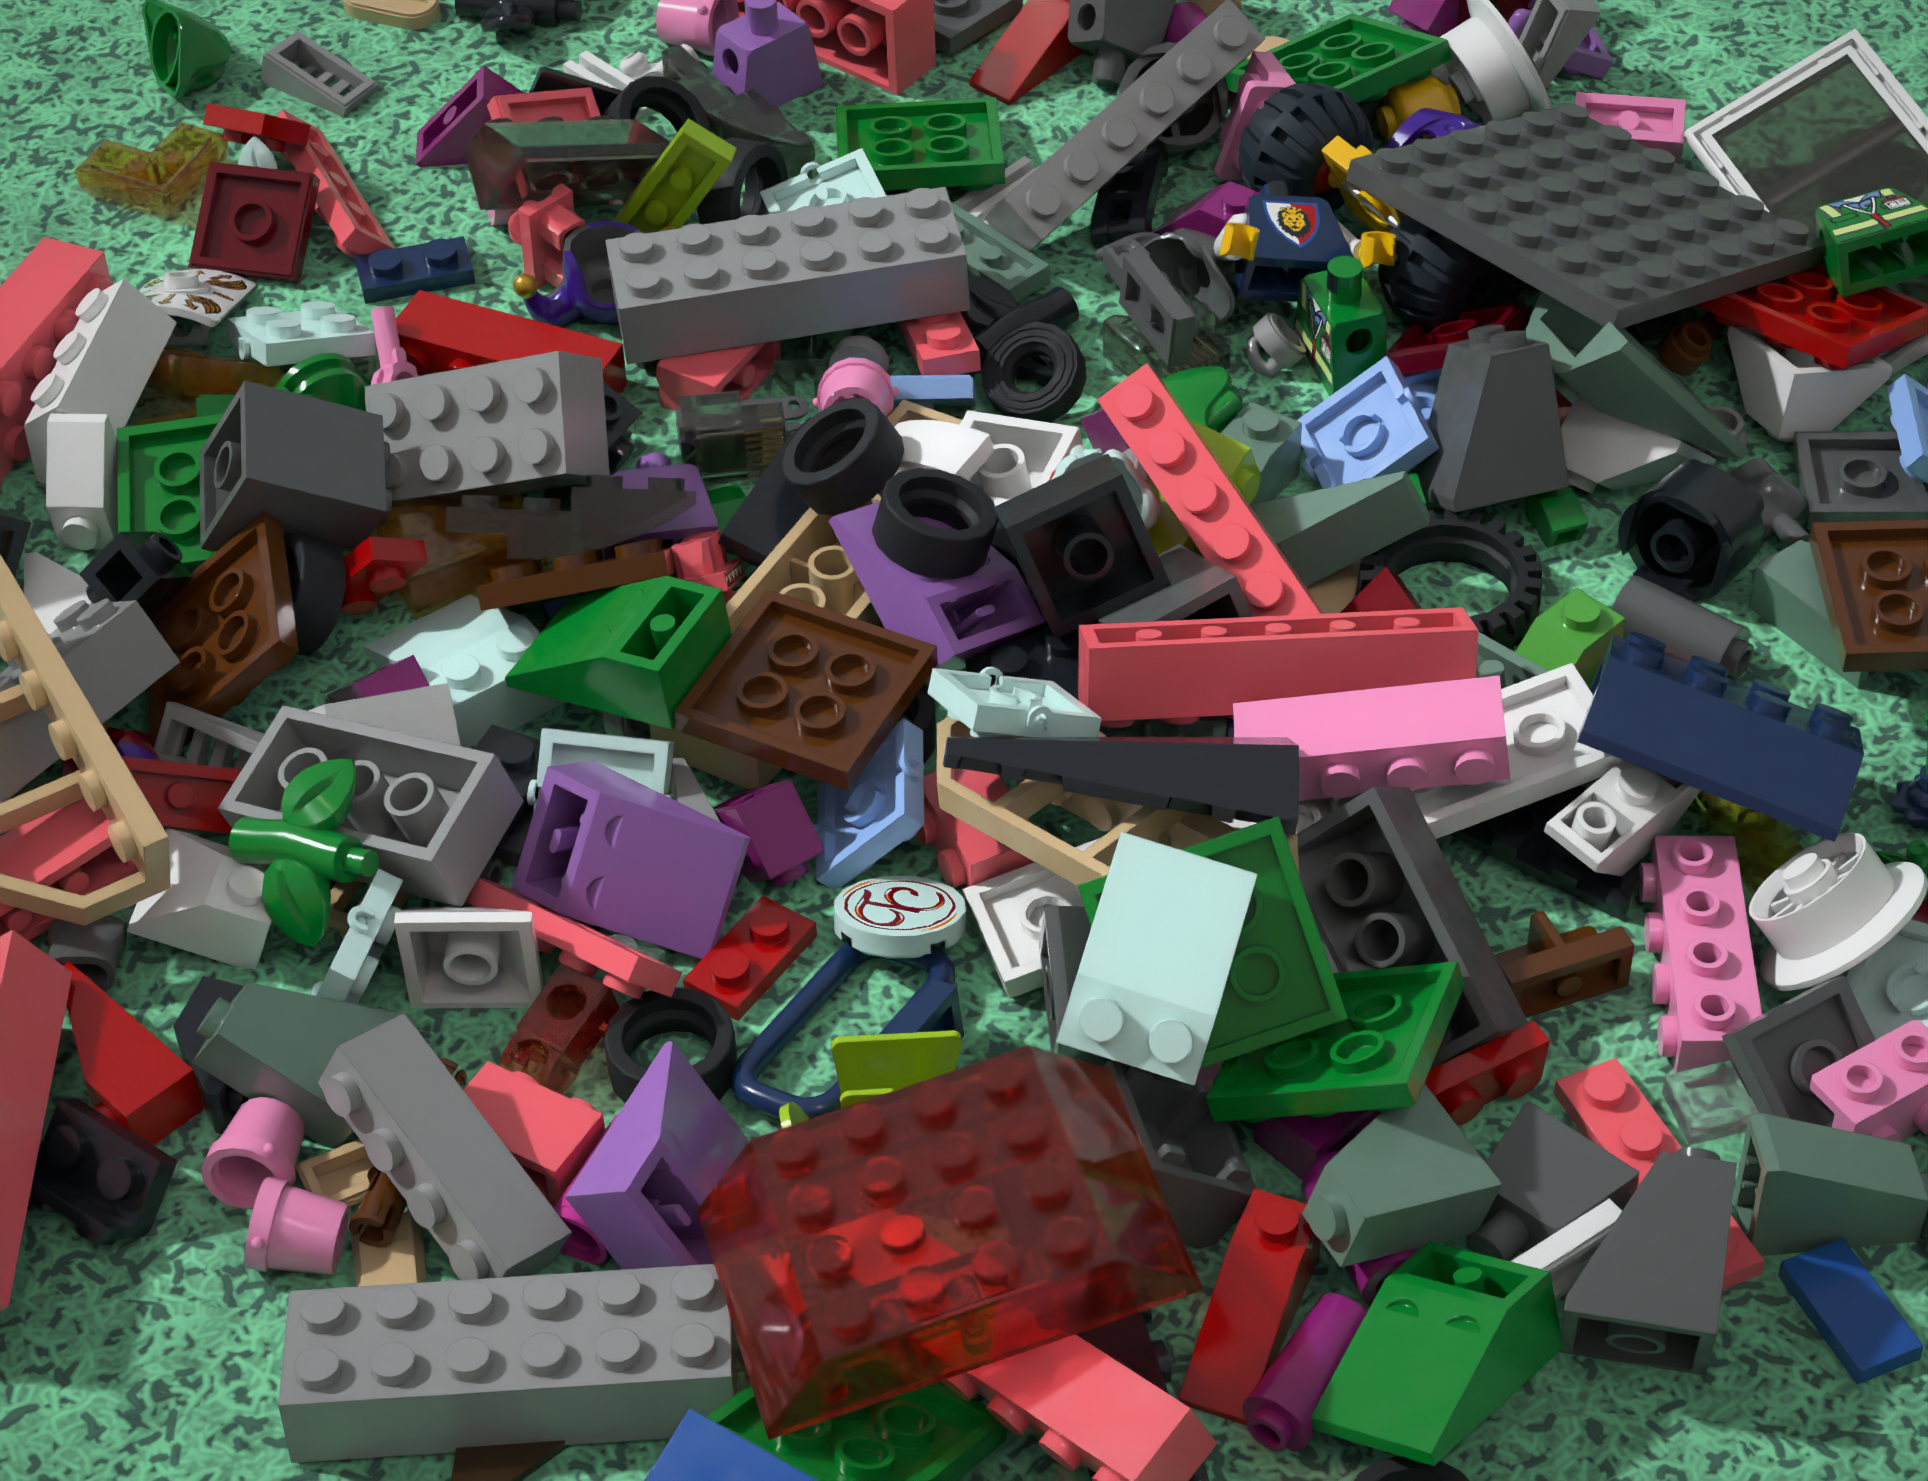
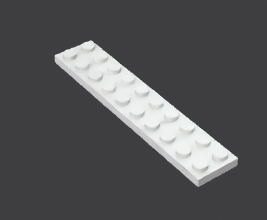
[963,663,1623,999]

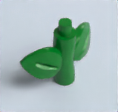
[229,758,379,947]

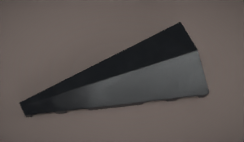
[943,737,1299,835]

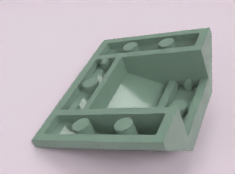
[1526,291,1750,460]

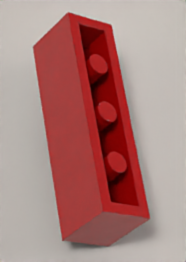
[396,290,627,394]

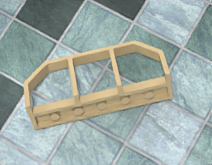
[0,554,171,926]
[937,684,1299,886]

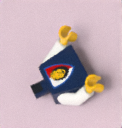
[1214,180,1396,302]

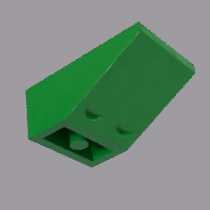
[505,576,732,729]
[1310,1241,1564,1466]

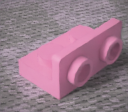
[1214,51,1296,180]

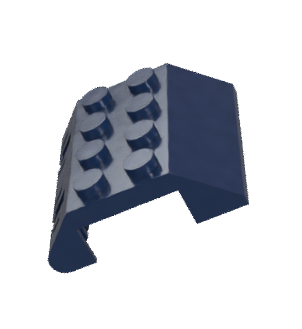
[1577,632,1864,842]

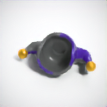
[513,221,676,327]

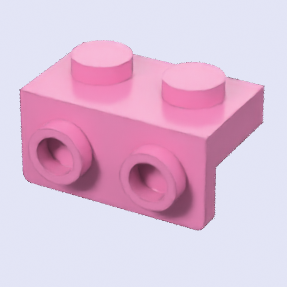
[1575,92,1686,165]
[1810,1020,1928,1142]

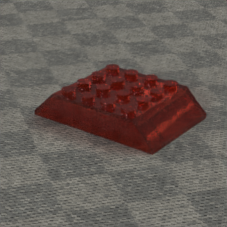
[697,1045,1202,1440]

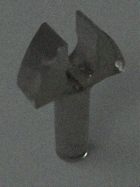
[773,334,830,398]

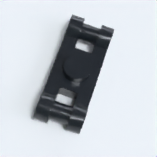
[1090,144,1168,248]

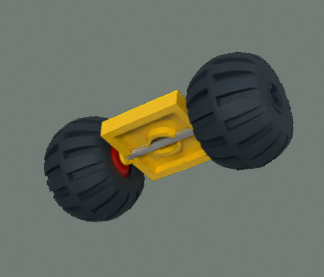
[1238,83,1515,331]

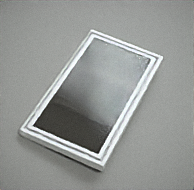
[1684,28,1928,375]

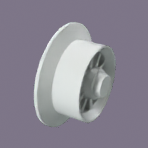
[1440,0,1552,125]
[1749,832,1928,991]

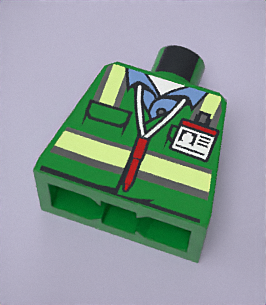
[1815,188,1928,297]
[1293,256,1387,396]

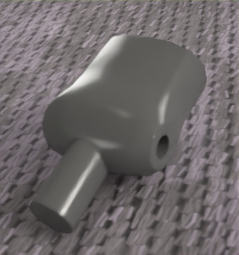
[1730,458,1810,547]
[48,916,127,992]

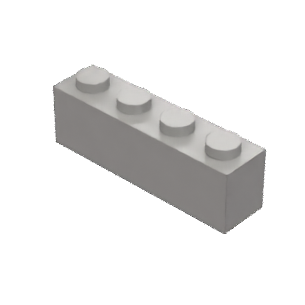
[318,1013,572,1280]

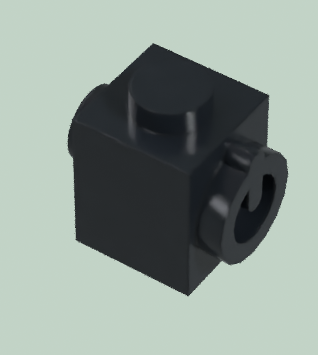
[79,531,193,619]

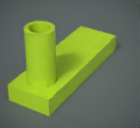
[612,118,737,234]

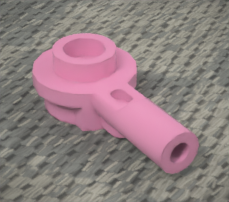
[371,306,418,385]

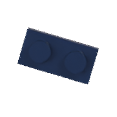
[354,236,475,304]

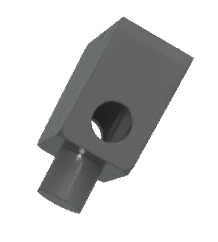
[1068,0,1176,87]
[1469,1101,1640,1261]

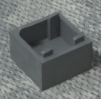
[1060,1059,1257,1249]

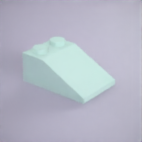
[364,595,566,748]
[1056,831,1257,1086]

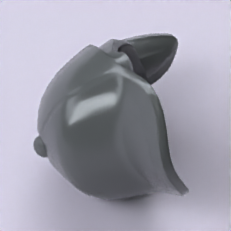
[1095,228,1235,327]

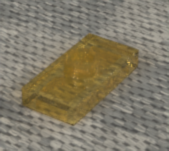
[1693,792,1804,896]

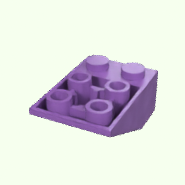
[828,502,1045,682]
[511,760,751,959]
[565,1041,748,1270]

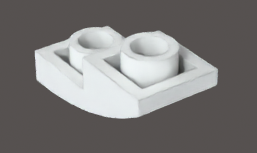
[894,420,994,481]

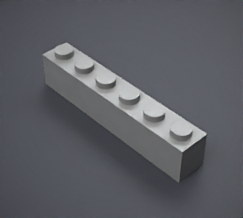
[984,0,1265,252]

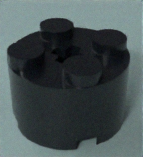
[1618,459,1764,602]

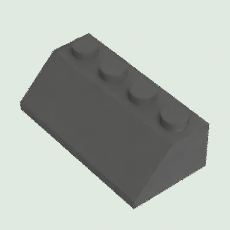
[1296,786,1529,1069]

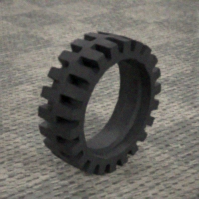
[1357,509,1542,651]

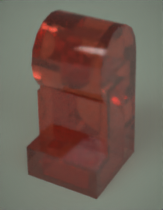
[500,963,620,1095]

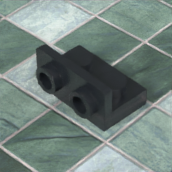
[28,1098,178,1245]

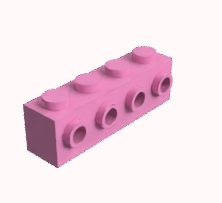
[1233,675,1511,801]
[1638,836,1762,1082]

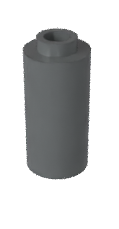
[1612,576,1754,679]

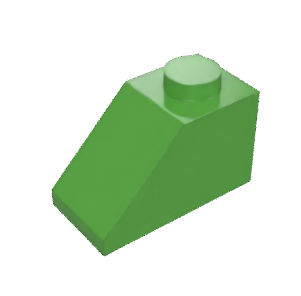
[1515,588,1625,689]

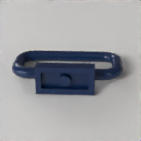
[731,939,964,1124]

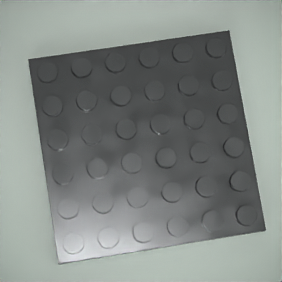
[1346,103,1826,329]

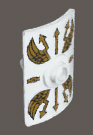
[138,269,256,346]

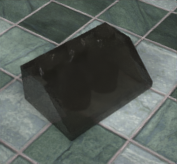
[464,115,670,210]

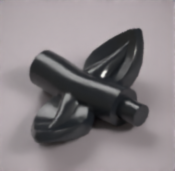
[455,0,582,34]
[960,273,1079,380]

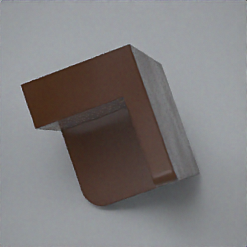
[1494,911,1634,1018]

